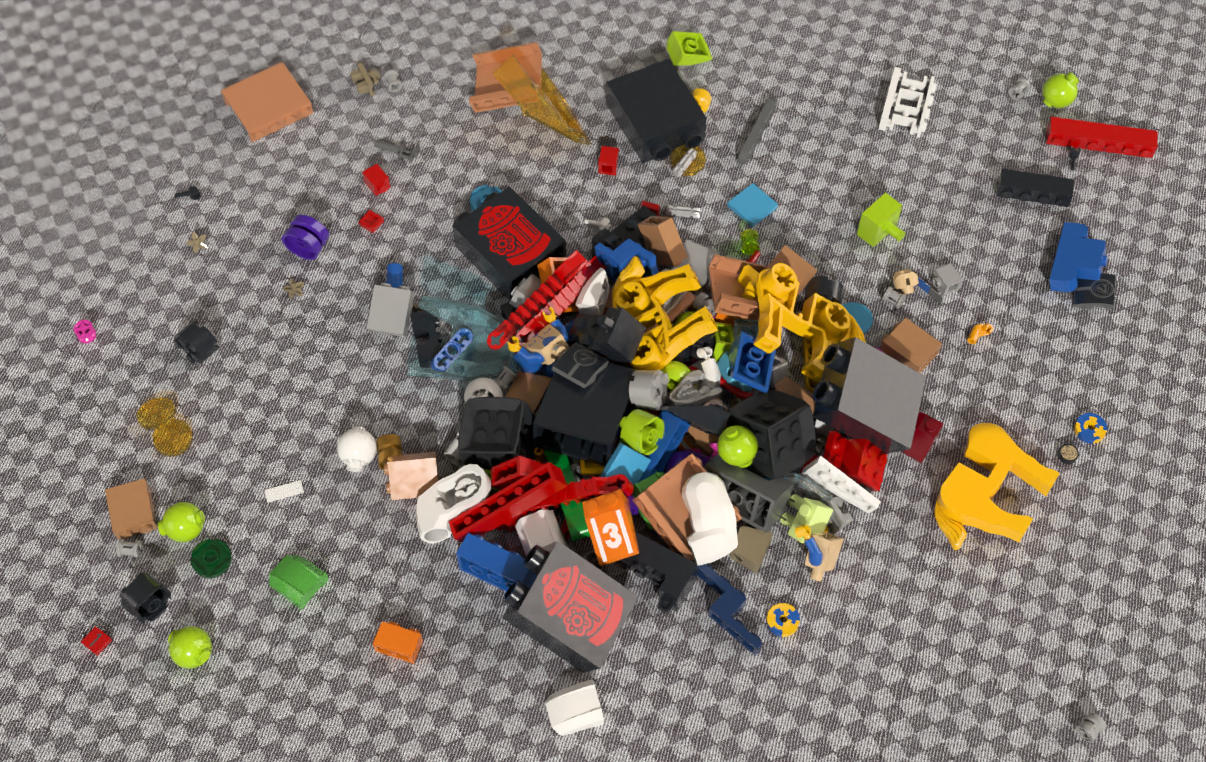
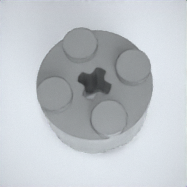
[629,370,670,410]

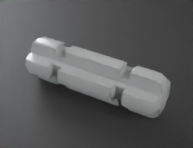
[672,148,697,177]
[665,205,701,218]

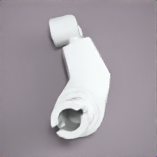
[697,347,721,405]

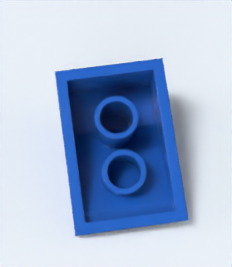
[728,332,776,393]

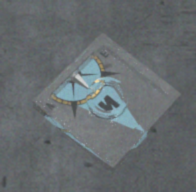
[783,473,833,502]

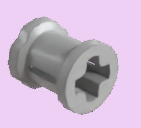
[383,69,402,93]
[1008,78,1031,100]
[882,286,907,309]
[494,365,518,391]
[116,539,143,558]

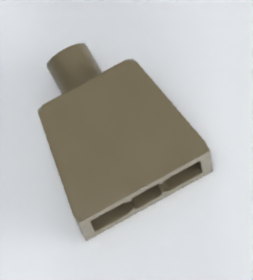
[729,526,773,574]

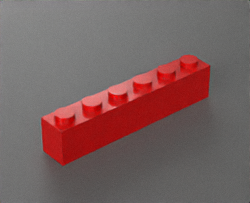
[1046,116,1158,158]
[448,462,567,542]

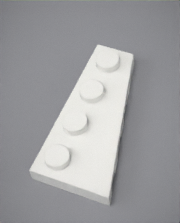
[801,456,880,514]

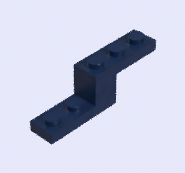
[698,563,763,656]

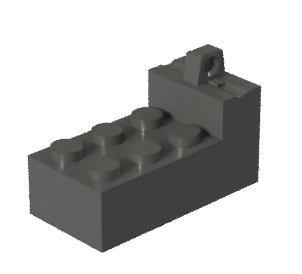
[704,454,794,533]

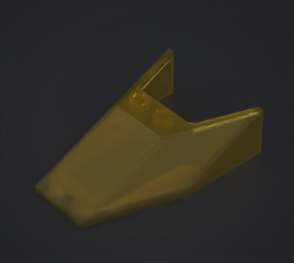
[492,55,591,146]

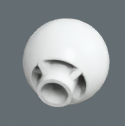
[464,377,503,404]
[337,426,377,472]

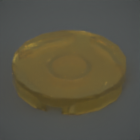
[671,145,706,176]
[137,397,177,430]
[153,419,193,457]

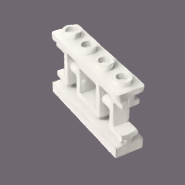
[879,67,937,138]

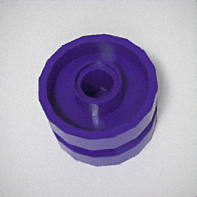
[281,214,330,260]

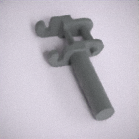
[374,140,420,162]

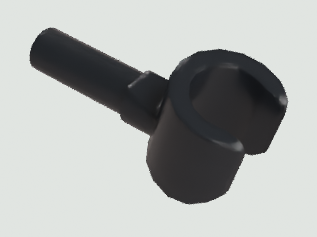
[1068,146,1081,171]
[174,186,201,200]

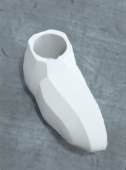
[416,464,491,544]
[682,472,738,565]

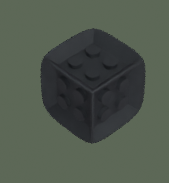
[727,390,816,479]
[458,397,536,470]

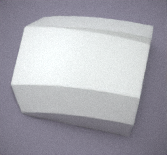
[575,267,610,315]
[515,509,570,556]
[545,679,604,736]

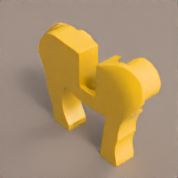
[612,256,718,370]
[753,263,866,382]
[935,423,1060,550]

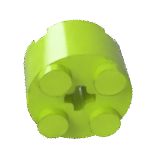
[620,409,665,455]

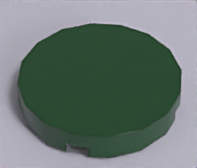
[190,539,232,579]

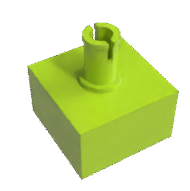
[857,193,906,247]

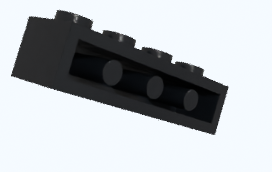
[997,168,1074,207]

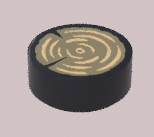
[1057,444,1079,464]

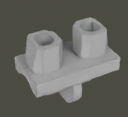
[820,493,852,534]

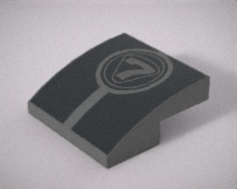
[1073,273,1116,310]
[552,343,609,388]

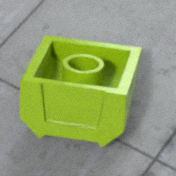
[666,31,713,66]

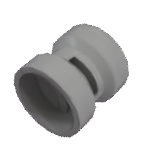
[693,292,716,316]
[1075,712,1107,743]

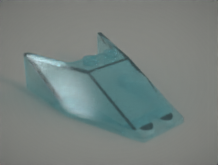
[406,295,524,381]

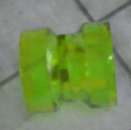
[740,229,760,254]

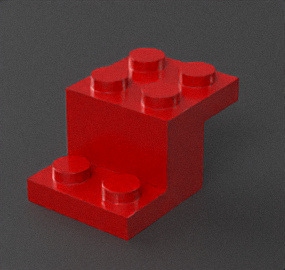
[823,431,888,491]

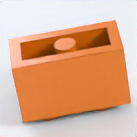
[373,621,423,664]

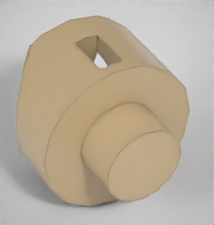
[893,269,919,294]

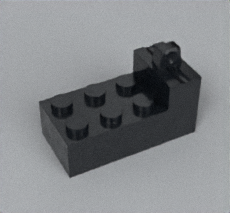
[592,205,657,258]
[567,308,646,362]
[615,532,698,614]

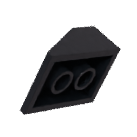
[659,404,730,436]

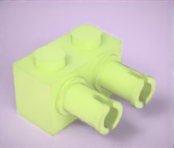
[780,494,833,544]

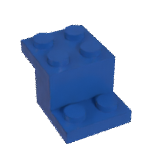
[595,238,658,282]

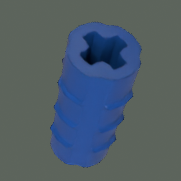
[386,263,403,288]

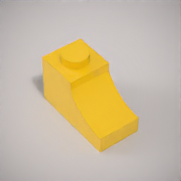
[737,264,759,301]

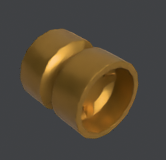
[376,434,403,470]

